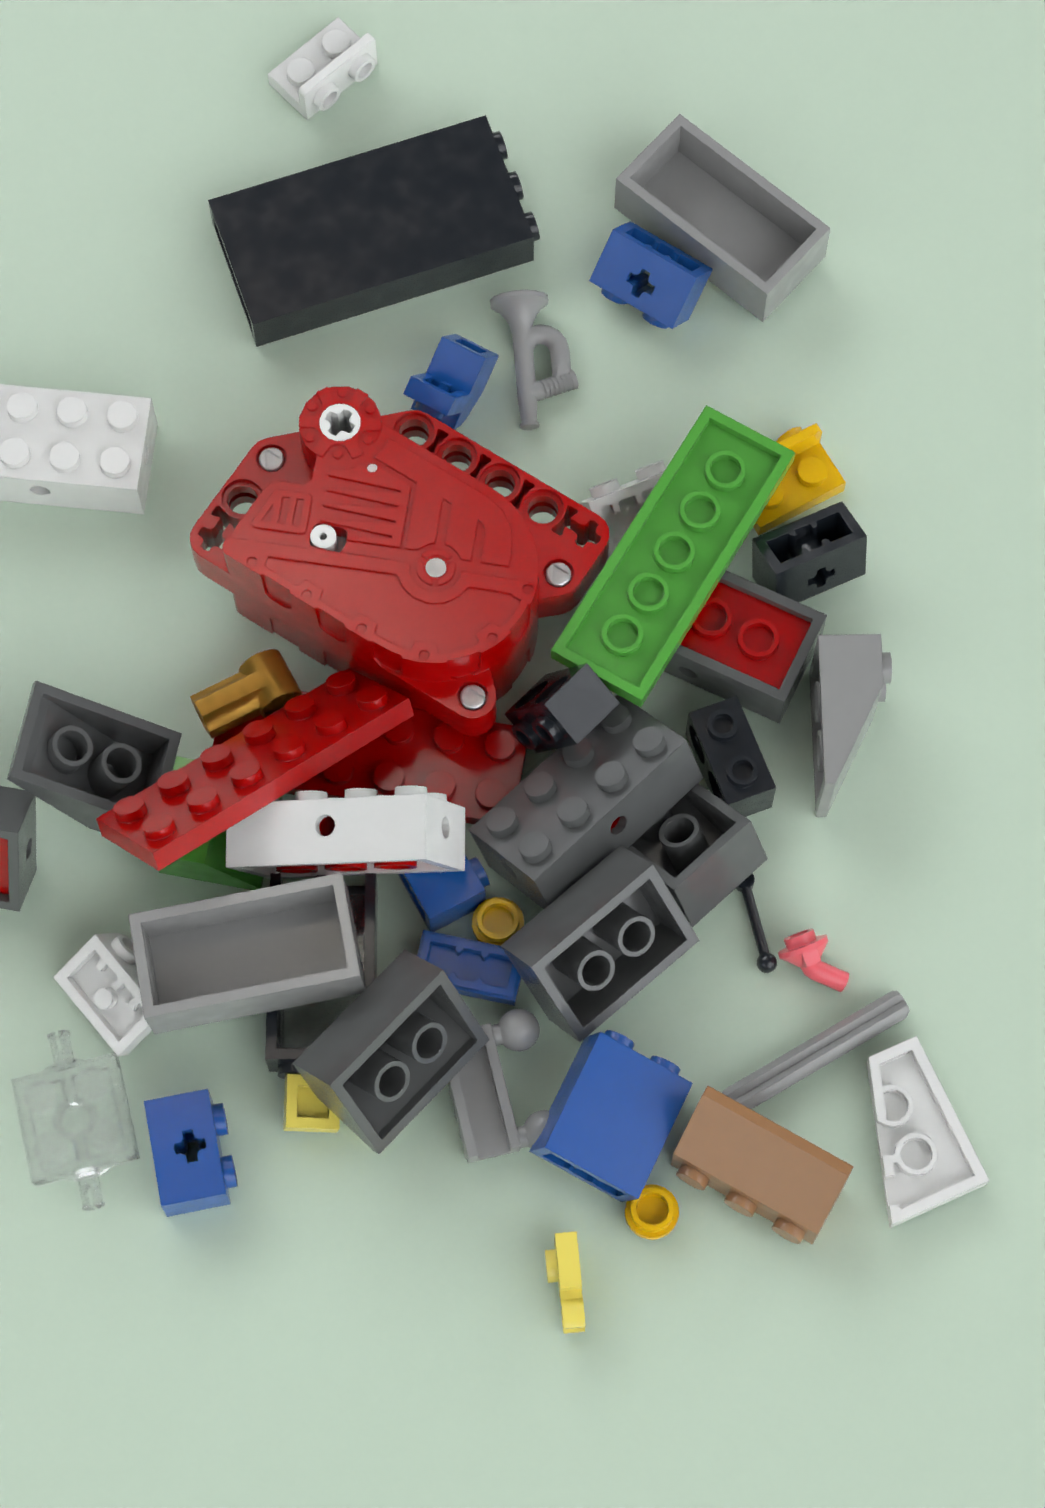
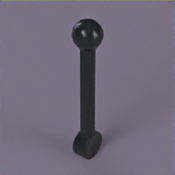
[736,873,777,973]

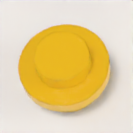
[472,897,524,946]
[625,1184,679,1240]

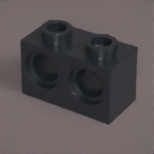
[504,663,620,753]
[685,695,776,817]

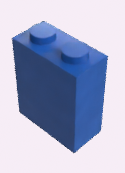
[529,1030,693,1202]

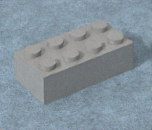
[614,114,830,322]
[128,873,366,1034]

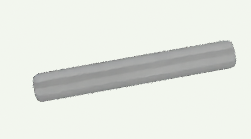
[722,991,910,1109]

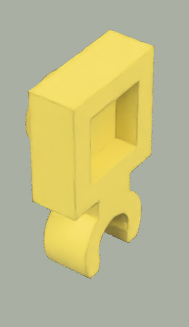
[283,1074,340,1133]
[545,1231,586,1334]

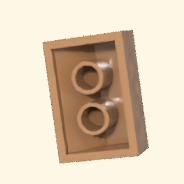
[671,1086,854,1245]

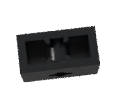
[752,501,867,602]

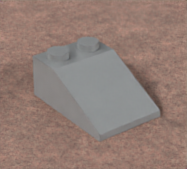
[809,634,892,817]

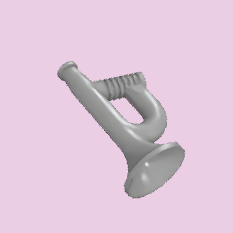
[490,290,578,430]

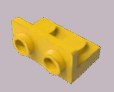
[753,423,846,536]

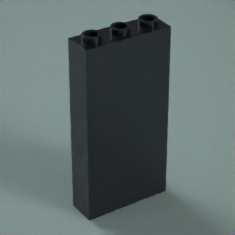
[208,115,540,347]

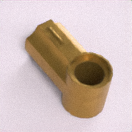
[190,649,303,739]

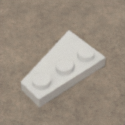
[866,1036,989,1228]

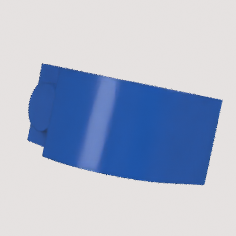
[403,334,499,430]

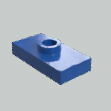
[417,930,521,1006]

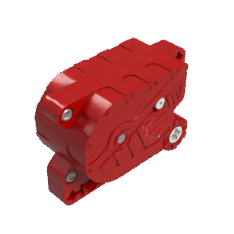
[190,386,609,736]

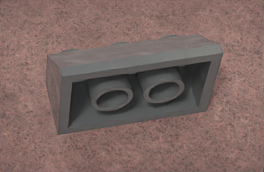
[293,950,489,1154]

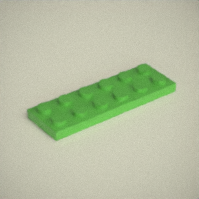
[551,405,796,707]

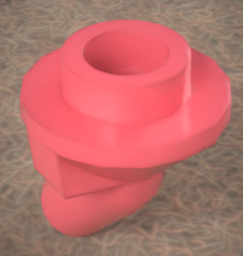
[778,928,849,992]

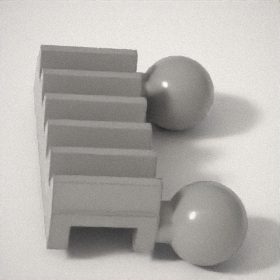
[448,1009,549,1163]

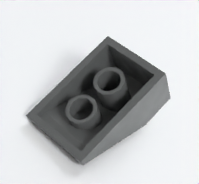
[7,681,182,832]
[628,783,768,927]

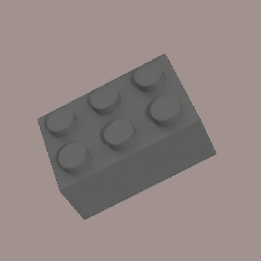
[501,845,700,1042]

